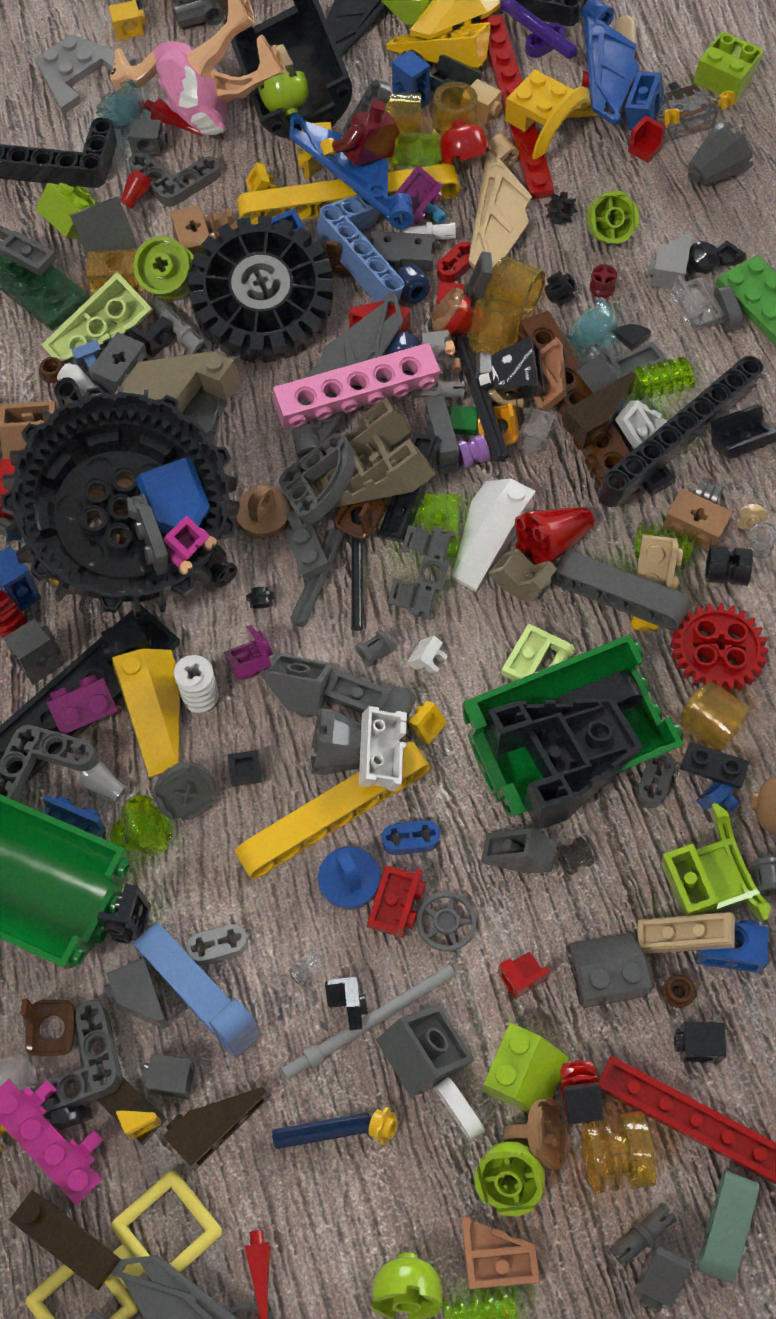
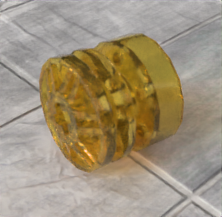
[580,1111,656,1195]

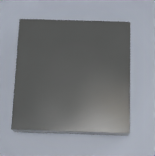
[69,196,138,265]

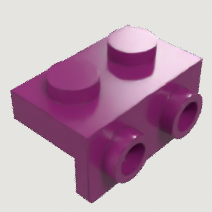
[394,165,443,225]
[224,625,273,679]
[46,674,118,734]

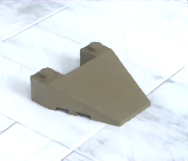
[114,351,242,413]
[311,397,436,508]

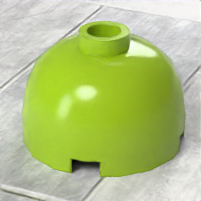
[258,71,309,118]
[586,190,640,245]
[474,1141,545,1217]
[371,1253,442,1319]

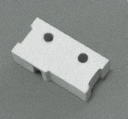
[359,706,407,791]

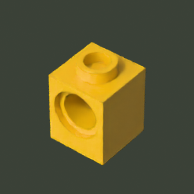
[108,0,146,41]

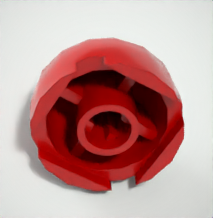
[439,119,490,164]

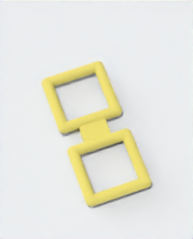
[25,1170,222,1319]

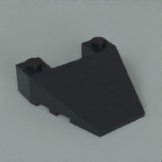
[484,698,642,830]

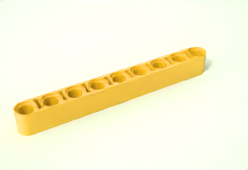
[236,164,461,224]

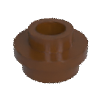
[39,357,64,383]
[662,975,696,1008]

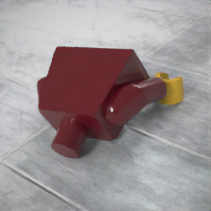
[320,100,400,166]

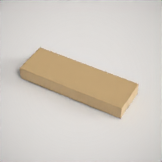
[637,912,735,954]

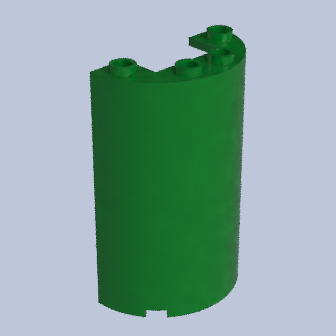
[462,634,684,817]
[0,794,131,969]

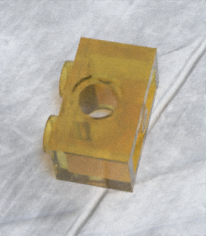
[87,249,143,293]

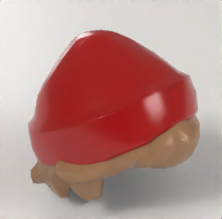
[429,287,473,337]

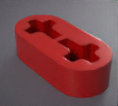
[437,242,472,283]

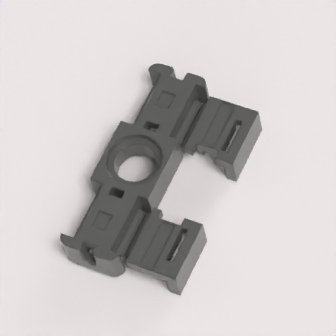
[387,525,456,620]

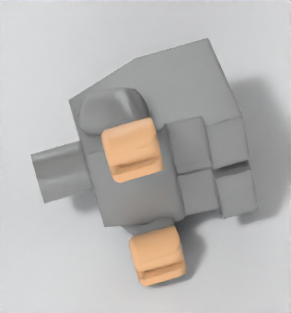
[422,330,462,378]

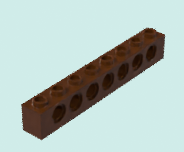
[517,311,641,495]

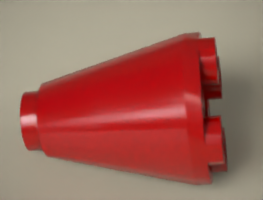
[515,507,594,565]

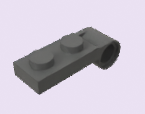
[324,669,417,719]

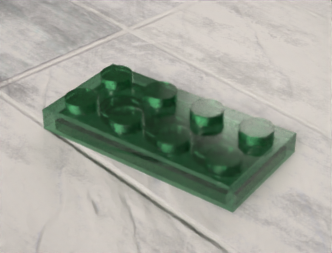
[0,254,90,331]

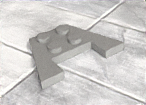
[35,34,136,115]

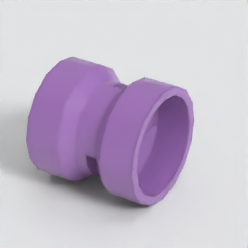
[457,434,490,469]

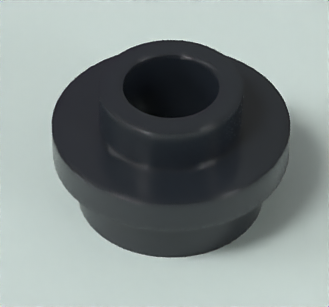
[246,587,275,609]

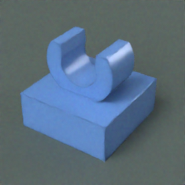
[72,340,101,374]

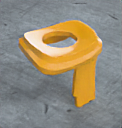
[477,403,520,447]

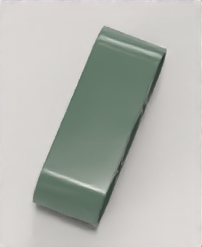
[697,1170,760,1284]

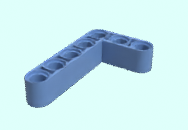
[316,195,404,303]
[132,921,261,1059]

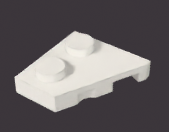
[615,400,667,449]

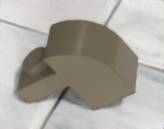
[488,549,557,602]

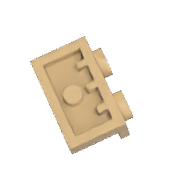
[636,534,683,591]

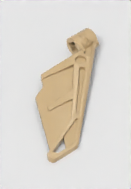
[468,133,532,284]

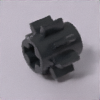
[544,192,578,225]
[544,271,577,306]

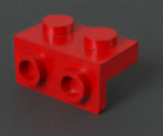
[367,865,426,938]

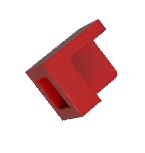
[628,115,666,163]
[497,952,550,1000]

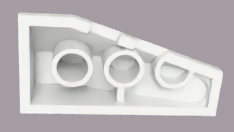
[452,478,536,592]

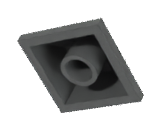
[262,653,333,717]

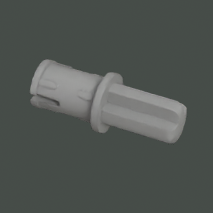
[411,378,465,399]

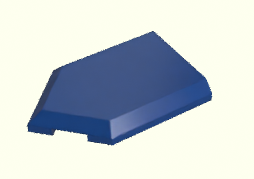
[136,457,211,533]

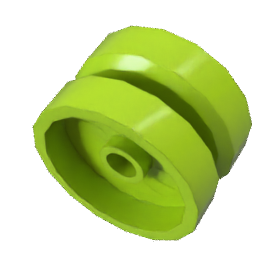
[133,236,194,301]

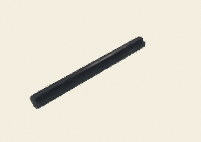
[454,335,509,463]

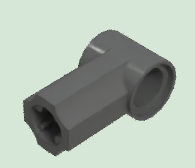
[174,0,224,29]

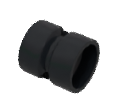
[705,545,753,586]

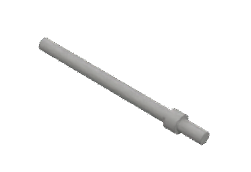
[281,965,456,1080]

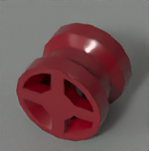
[589,264,617,298]

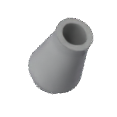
[79,762,127,802]

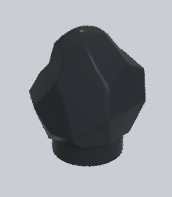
[688,241,720,274]

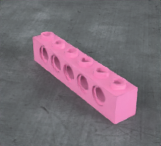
[272,343,440,428]

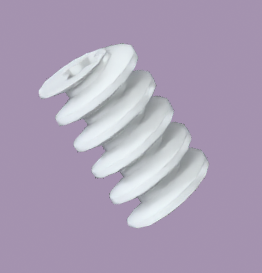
[174,655,219,714]

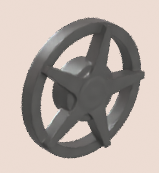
[417,892,477,952]

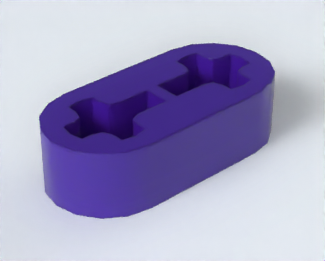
[525,23,565,58]

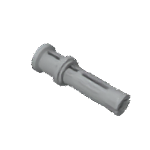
[150,297,212,354]

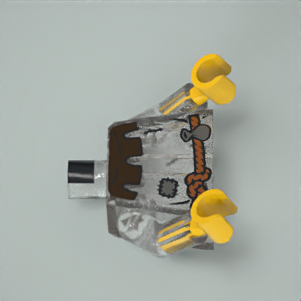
[657,82,736,140]

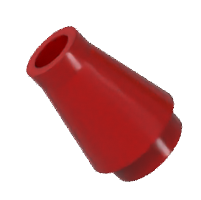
[120,169,152,209]

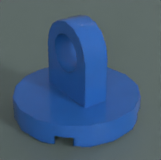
[318,846,381,910]

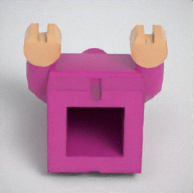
[163,515,217,575]

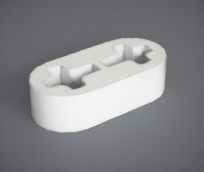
[434,1077,485,1141]

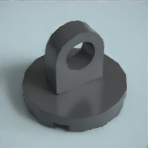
[153,762,216,820]

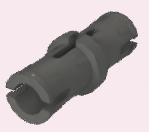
[610,1202,677,1267]

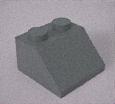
[568,933,652,1008]
[376,1004,475,1098]

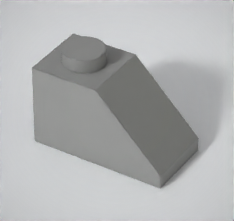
[648,233,692,291]

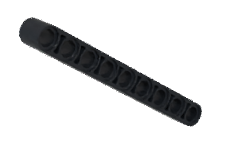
[597,356,763,507]

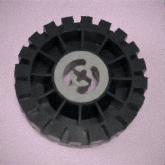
[188,215,333,363]

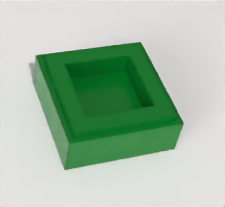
[450,405,478,436]

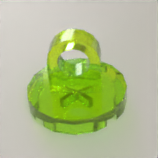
[110,794,172,856]

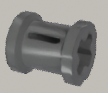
[355,630,394,667]
[751,857,776,896]

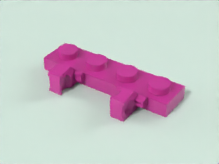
[0,1079,103,1205]

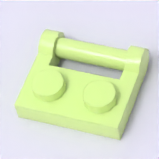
[501,623,575,681]

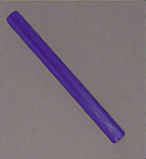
[499,0,577,59]

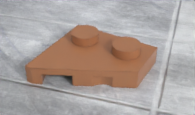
[533,337,567,413]
[461,1217,540,1290]

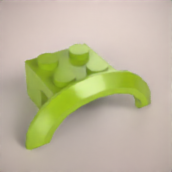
[661,803,771,922]

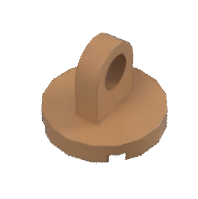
[235,484,291,539]
[503,1098,569,1170]

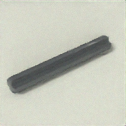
[290,527,345,627]

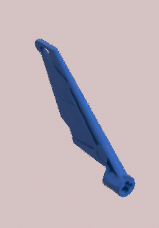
[581,0,639,125]
[290,113,413,229]

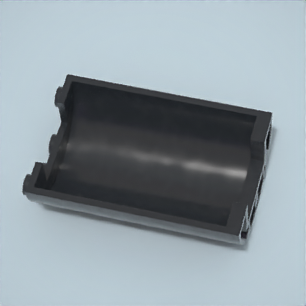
[223,0,352,139]

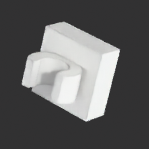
[407,636,447,673]

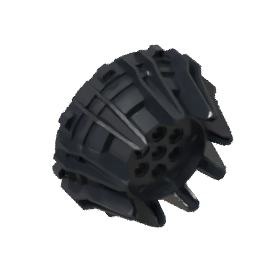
[1,386,240,619]

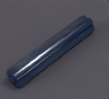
[272,1112,371,1149]

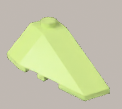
[41,272,153,363]

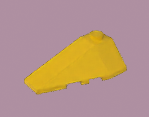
[410,0,501,40]
[386,22,490,70]
[112,649,180,778]

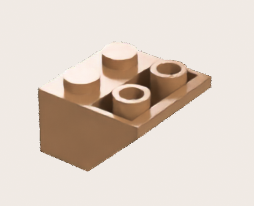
[0,400,58,459]

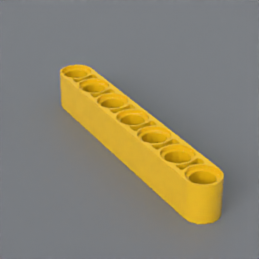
[234,741,431,879]

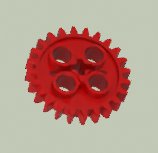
[670,603,769,694]

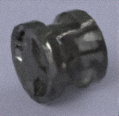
[557,836,594,875]

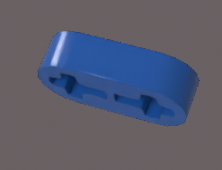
[381,820,440,855]

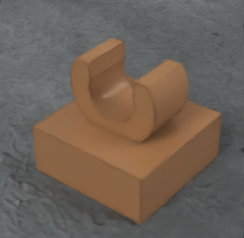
[208,209,237,239]

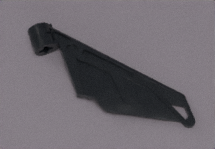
[327,0,389,57]

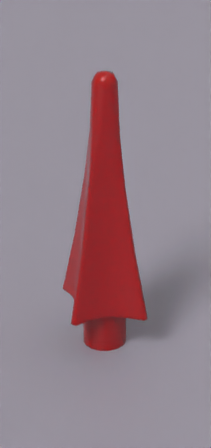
[144,97,202,136]
[244,1230,271,1319]

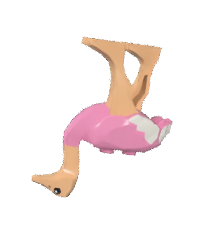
[110,0,287,135]

